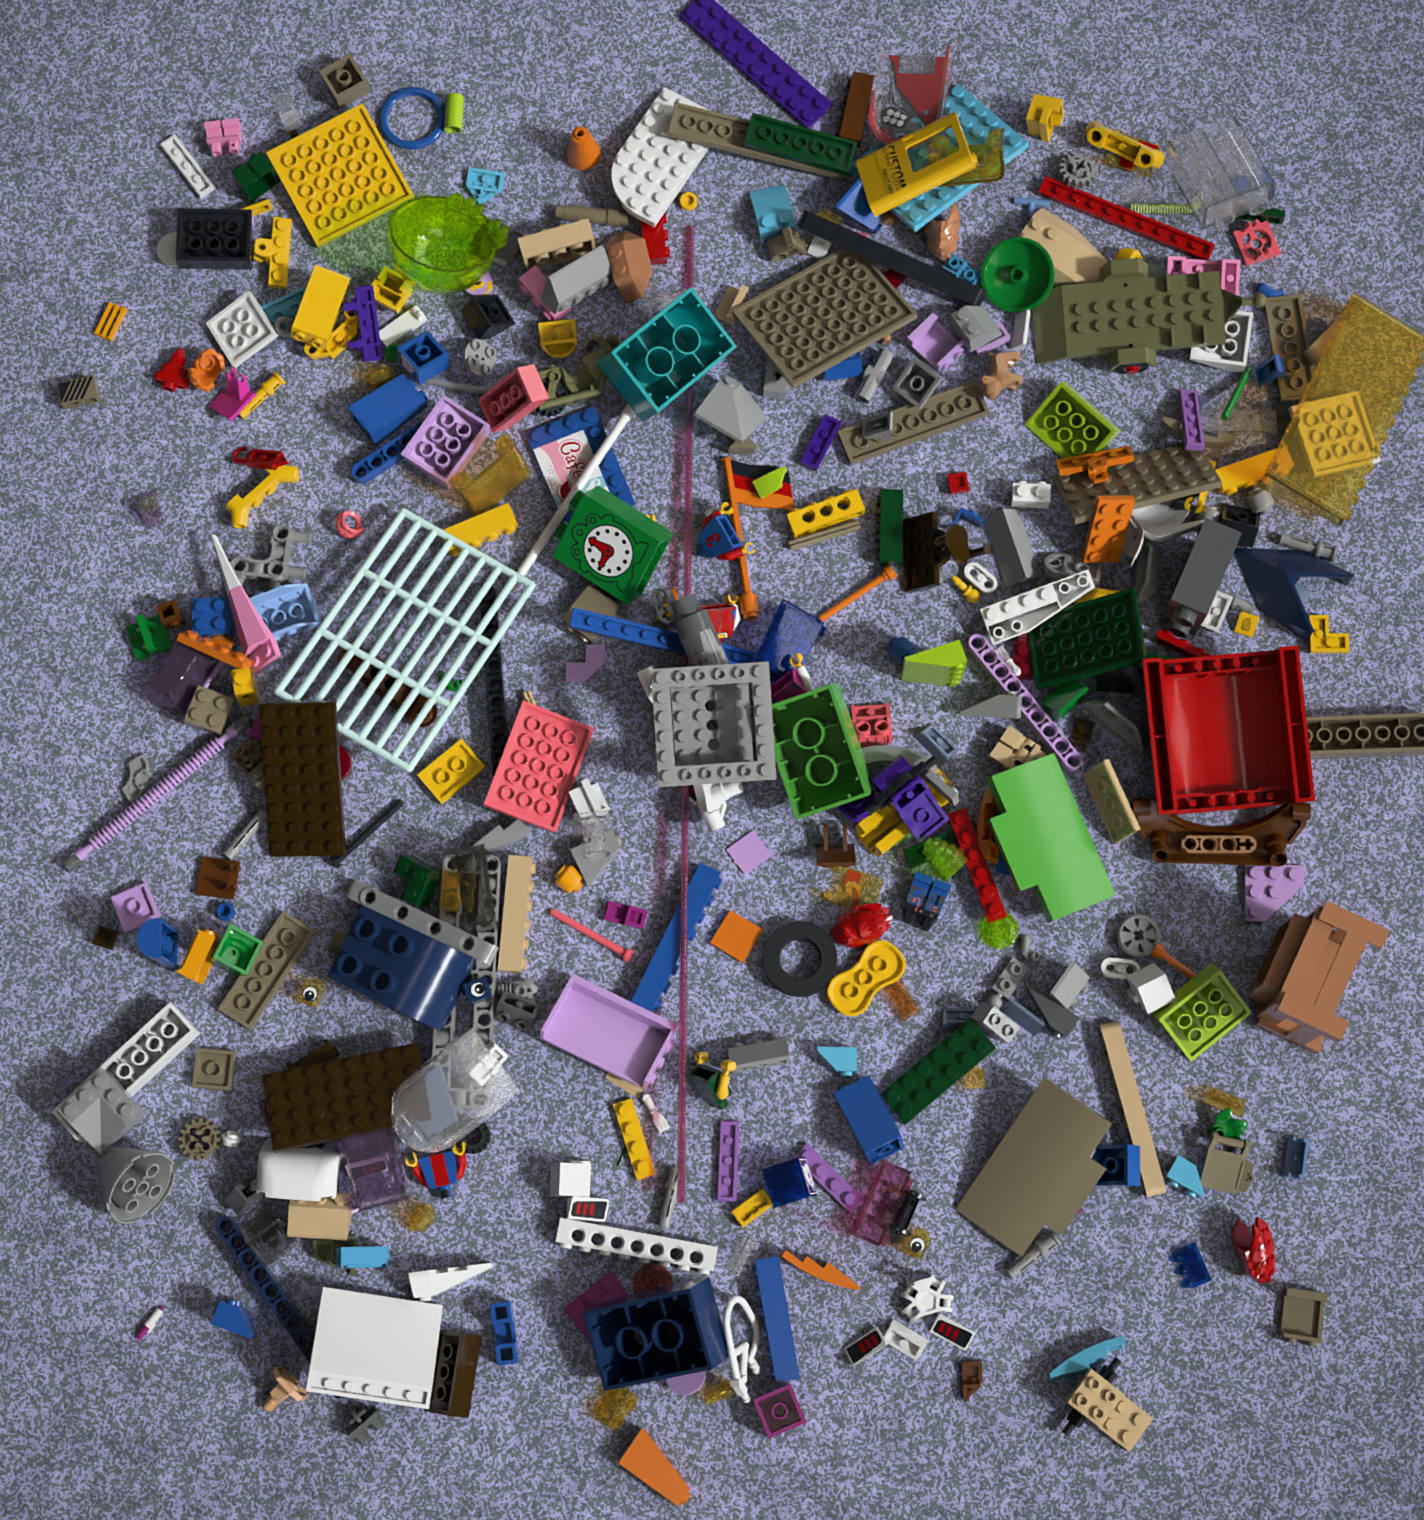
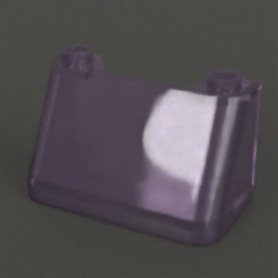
[334,1128,410,1215]

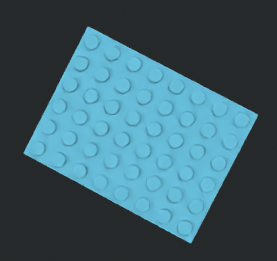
[849,84,1029,232]

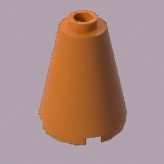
[565,126,601,171]

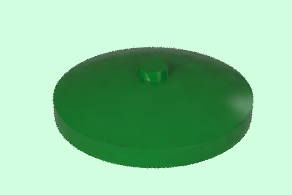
[981,237,1055,313]

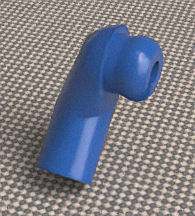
[1256,283,1284,298]

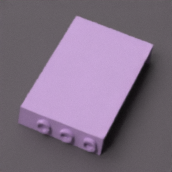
[538,974,678,1090]

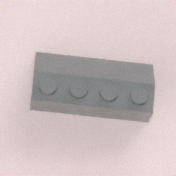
[540,245,612,315]

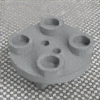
[463,339,496,377]

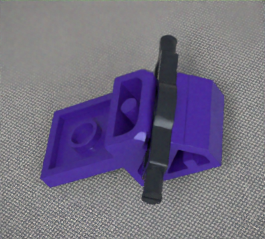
[865,756,949,843]

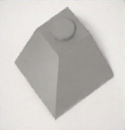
[892,357,942,409]

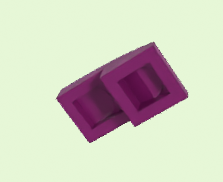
[603,901,647,930]

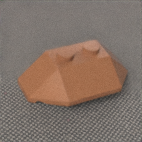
[606,231,653,303]

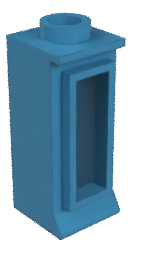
[335,1246,391,1269]

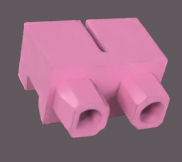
[204,118,242,157]

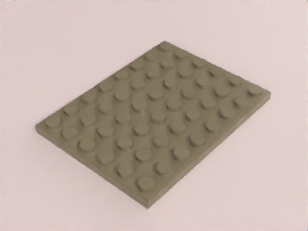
[732,248,917,389]

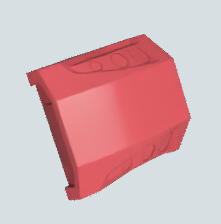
[851,703,892,748]

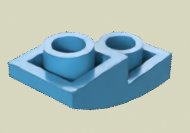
[941,254,981,285]

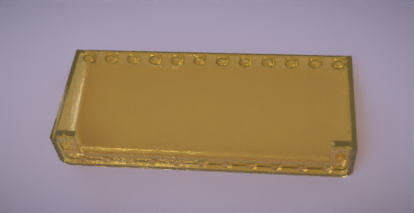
[1257,292,1424,526]

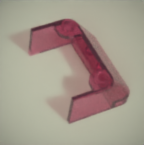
[849,1159,914,1249]

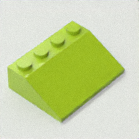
[1025,382,1121,459]
[900,639,967,687]
[1151,963,1252,1062]

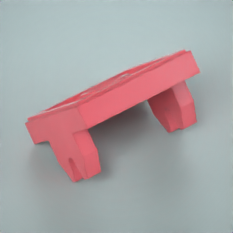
[1232,219,1281,266]

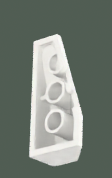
[409,1263,493,1302]

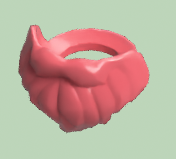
[336,511,364,539]

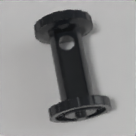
[886,1187,927,1237]

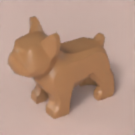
[974,351,1023,400]

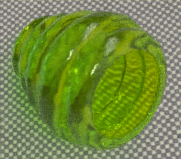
[922,837,967,882]

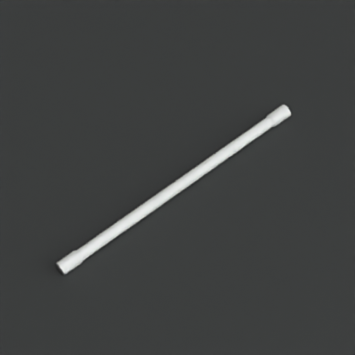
[511,404,635,593]

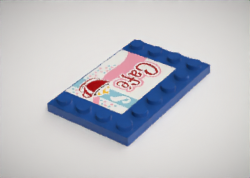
[525,406,636,524]

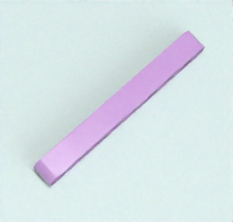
[967,634,1082,773]

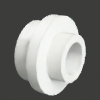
[221,1131,241,1147]

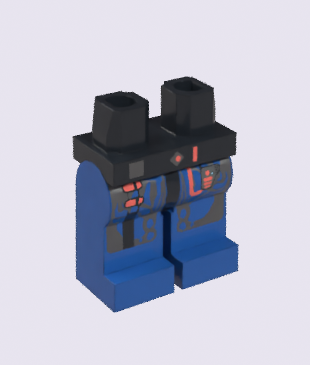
[902,871,951,932]

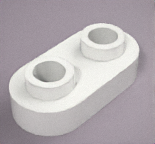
[964,562,998,595]
[1100,958,1140,980]

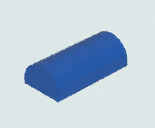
[137,918,179,969]

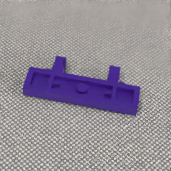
[341,285,383,362]

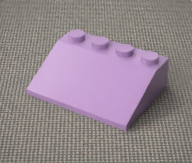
[401,395,491,490]

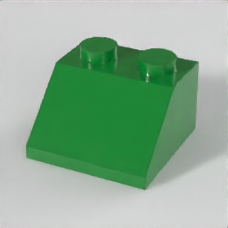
[1041,681,1088,723]

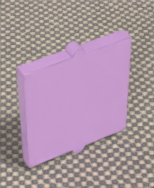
[726,830,772,875]

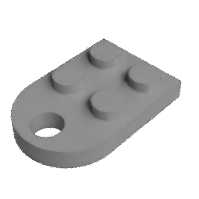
[1043,553,1102,588]

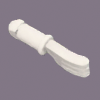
[994,645,1021,676]
[642,1093,670,1133]

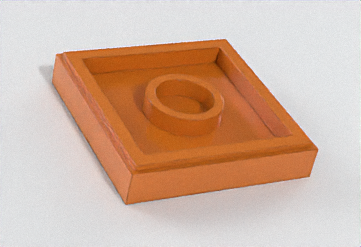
[710,910,763,963]

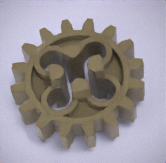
[178,1118,222,1161]

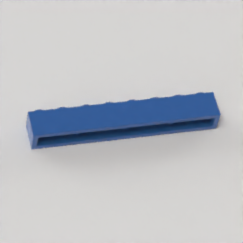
[631,863,723,1012]

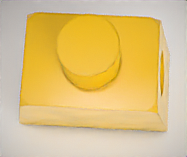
[231,667,260,707]

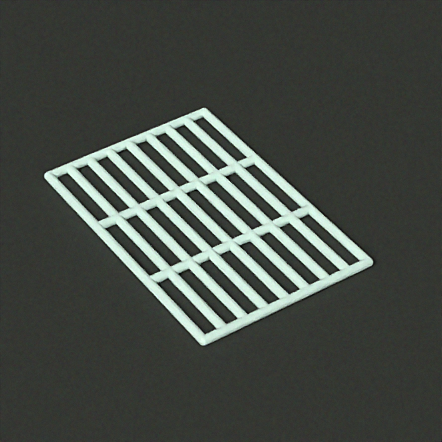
[274,508,536,772]

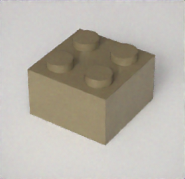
[319,54,371,109]
[184,685,234,737]

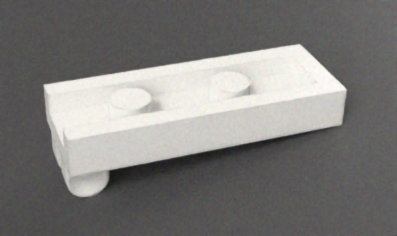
[379,305,428,348]

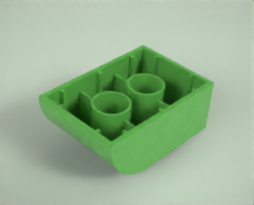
[772,683,871,820]

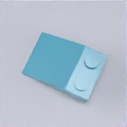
[749,185,796,242]

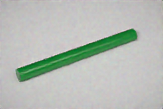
[1221,366,1252,421]

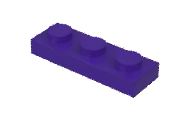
[800,414,842,472]

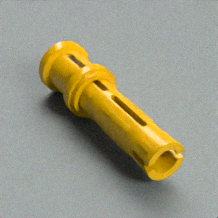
[239,371,286,419]

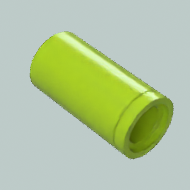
[444,93,464,134]

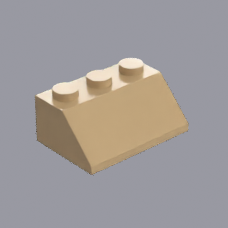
[287,1192,354,1240]

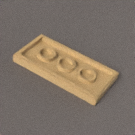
[1082,759,1140,845]

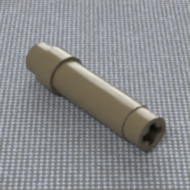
[556,205,630,227]

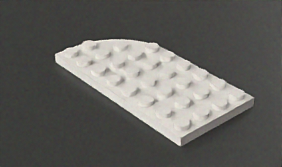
[611,87,710,227]

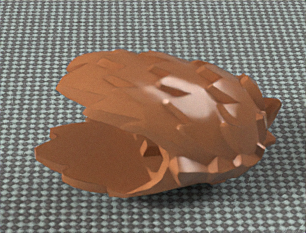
[924,202,960,261]

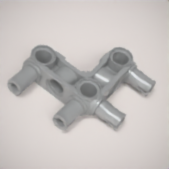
[230,525,312,590]

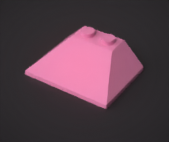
[1166,256,1241,296]

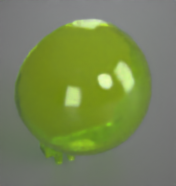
[386,192,509,295]

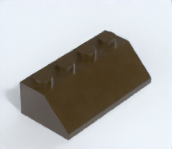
[425,1329,482,1418]

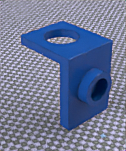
[950,507,984,528]

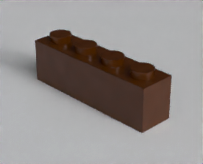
[836,71,875,148]

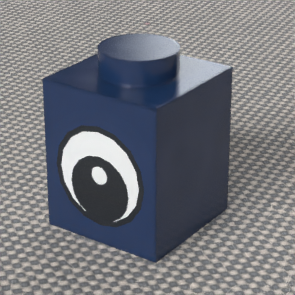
[461,977,493,1005]

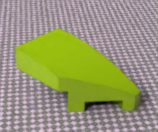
[753,466,787,499]

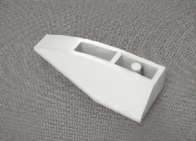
[979,569,1095,645]

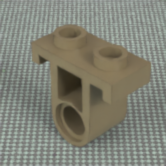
[767,227,808,262]

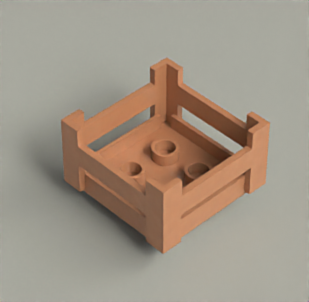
[1248,901,1390,1054]

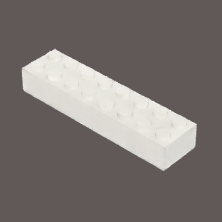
[52,1002,201,1142]

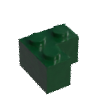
[393,854,442,907]

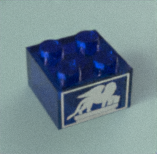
[762,1157,817,1208]

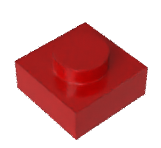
[947,472,969,495]

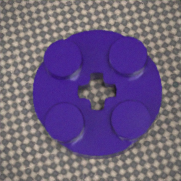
[838,789,876,823]

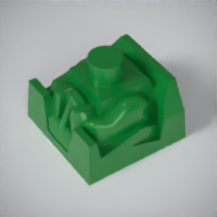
[210,923,263,976]

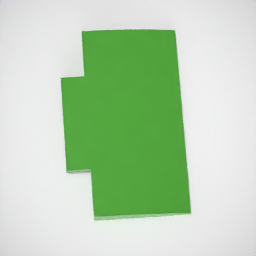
[986,753,1116,923]

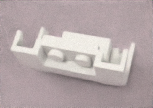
[256,1138,346,1201]

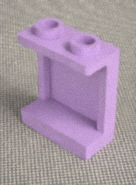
[906,313,965,373]

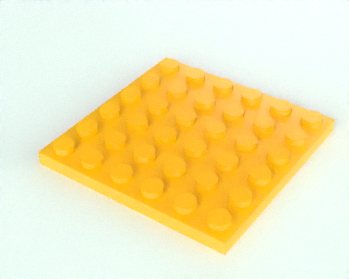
[266,103,414,248]

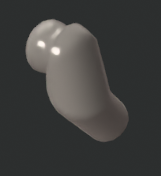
[1020,936,1040,963]

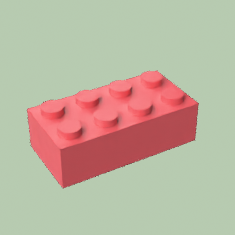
[478,364,549,433]

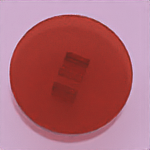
[633,1264,673,1292]

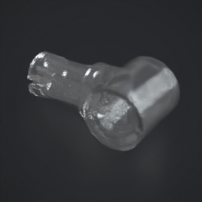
[929,559,959,593]

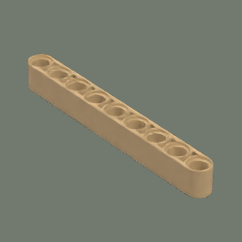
[1098,1020,1166,1198]

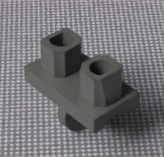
[346,1406,384,1444]

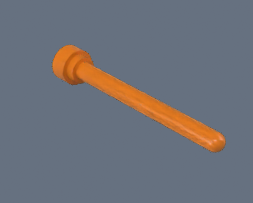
[817,564,897,622]
[1150,943,1197,980]

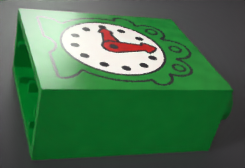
[552,485,674,605]

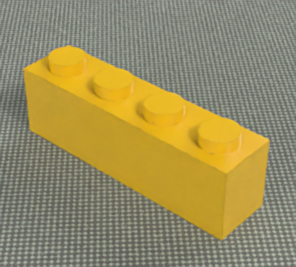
[1215,445,1294,496]
[442,503,519,556]

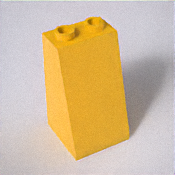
[290,265,350,350]

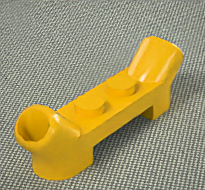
[1085,121,1165,169]
[225,465,299,529]

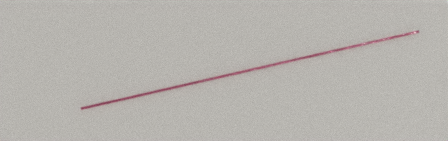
[677,225,694,1203]

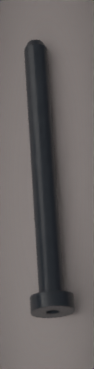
[329,799,404,869]

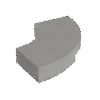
[121,753,150,805]

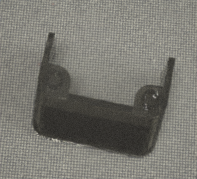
[452,844,500,934]

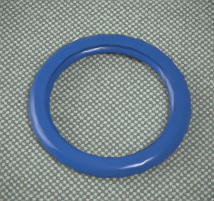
[379,87,445,150]

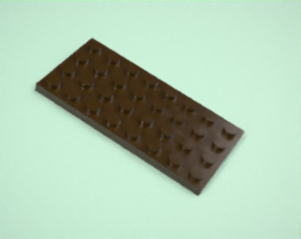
[259,701,346,857]
[262,1042,432,1153]

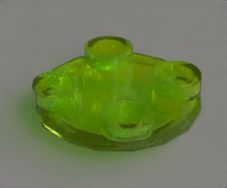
[980,912,1019,950]

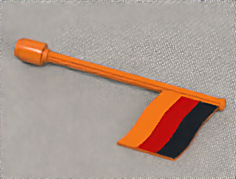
[721,456,795,621]

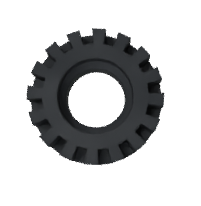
[454,1117,491,1154]

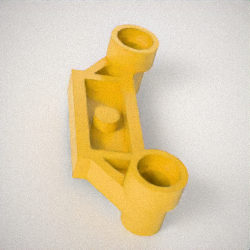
[304,310,359,360]

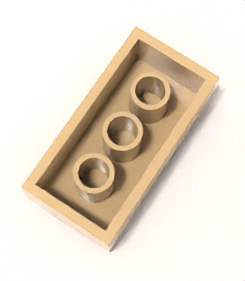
[518,218,596,272]

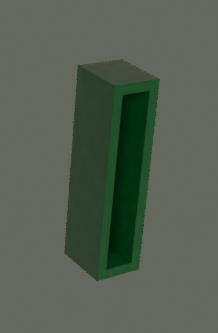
[875,489,903,567]

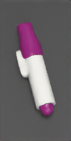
[135,1306,164,1340]

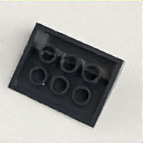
[176,208,253,270]

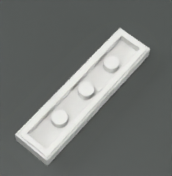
[160,134,216,199]

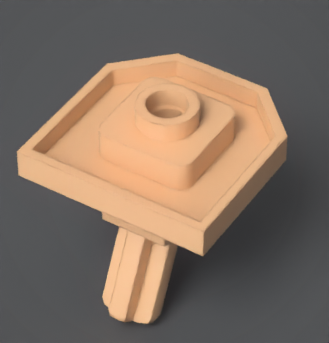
[263,1366,309,1412]

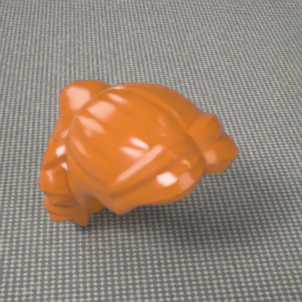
[188,348,225,392]

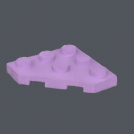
[1244,865,1304,923]

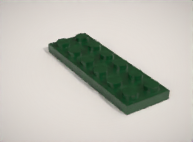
[743,112,858,176]
[880,1018,997,1125]

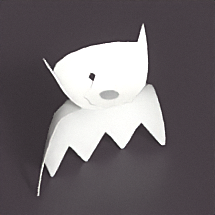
[1122,499,1204,566]

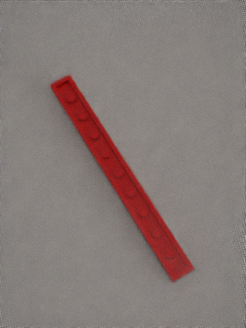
[1038,176,1215,260]

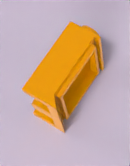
[175,928,220,985]

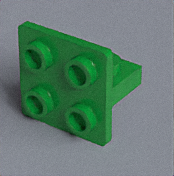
[126,614,173,661]

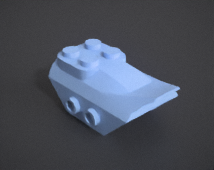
[235,583,321,646]

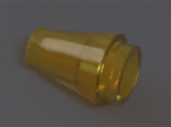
[704,1379,735,1405]

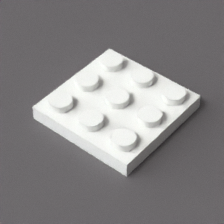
[206,290,279,368]

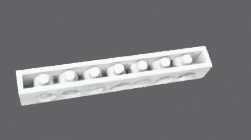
[556,1218,718,1275]

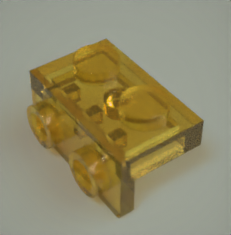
[591,1387,640,1431]

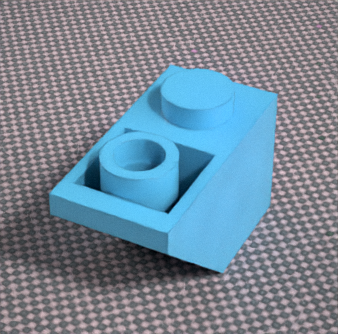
[1164,1155,1204,1199]

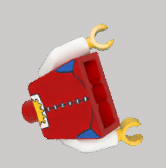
[700,594,740,644]

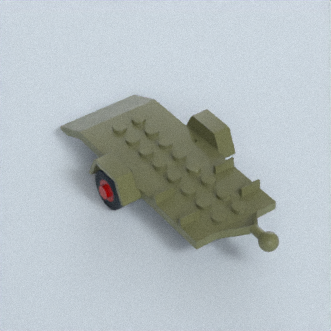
[1032,258,1267,374]

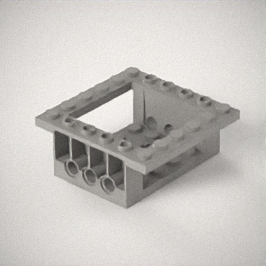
[651,662,777,787]

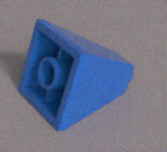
[829,179,882,234]

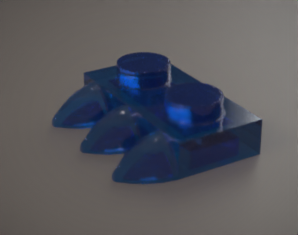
[1169,1242,1212,1289]

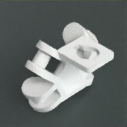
[900,1274,954,1324]

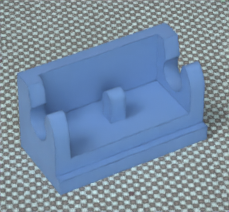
[1280,1136,1309,1180]

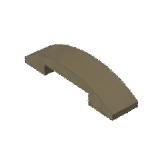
[1160,416,1237,448]

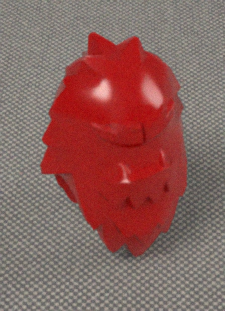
[830,903,893,948]
[1232,1217,1276,1284]

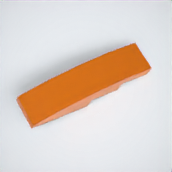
[781,1250,860,1291]

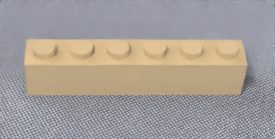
[497,855,536,974]

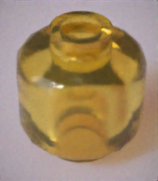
[365,363,394,390]
[406,1202,436,1232]

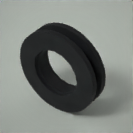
[763,921,837,997]

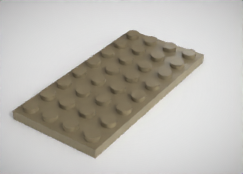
[1052,443,1222,524]

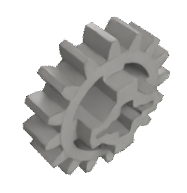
[1058,152,1099,190]

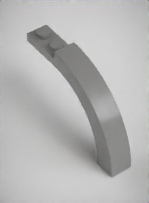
[830,745,960,806]

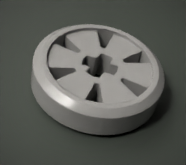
[1116,914,1160,958]

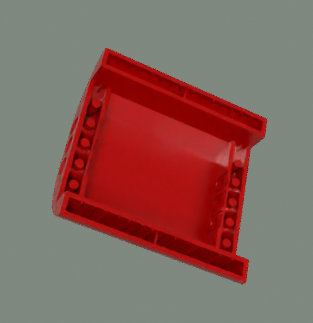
[1142,645,1315,815]

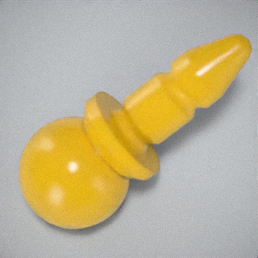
[951,575,980,603]

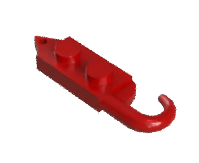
[231,447,289,470]

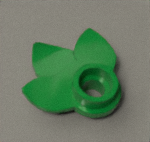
[1209,1108,1248,1141]

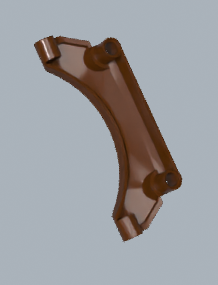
[1131,798,1311,867]

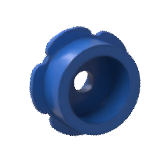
[216,902,235,921]

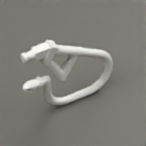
[723,1296,761,1403]

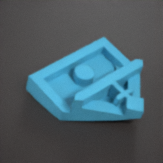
[466,167,505,205]

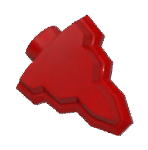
[152,348,189,392]

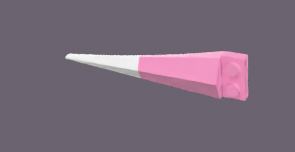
[211,534,281,675]

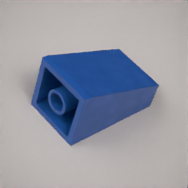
[347,374,428,446]
[834,1075,904,1166]

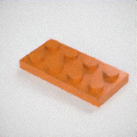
[1081,495,1135,563]

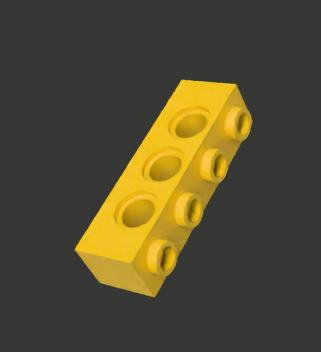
[787,489,865,538]

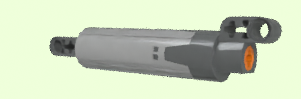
[651,587,757,761]

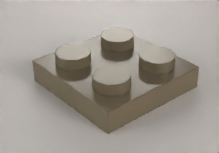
[192,1048,237,1091]

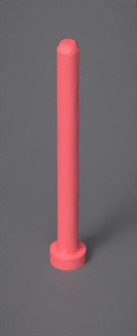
[549,909,634,962]

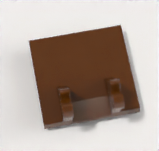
[816,824,856,868]
[196,857,241,900]

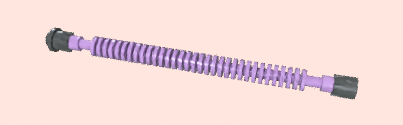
[61,713,253,872]

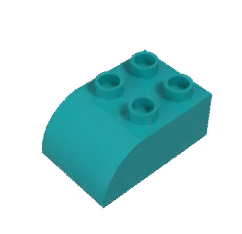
[596,287,737,422]

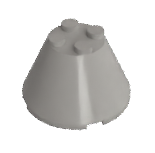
[95,1147,175,1224]

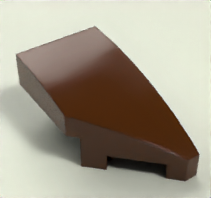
[961,1360,983,1402]

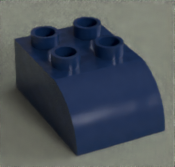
[327,905,476,1031]
[582,1276,728,1391]

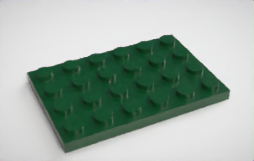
[1028,588,1147,690]

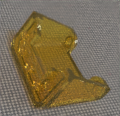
[928,128,1005,187]
[449,432,530,516]

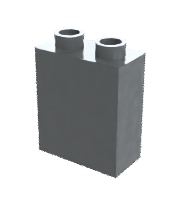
[1160,518,1242,638]

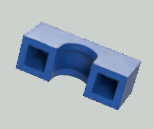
[490,1301,520,1366]

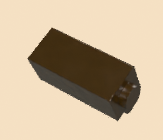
[286,1039,341,1070]

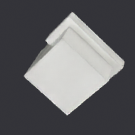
[569,778,611,825]
[1126,963,1176,1014]
[550,1160,591,1199]

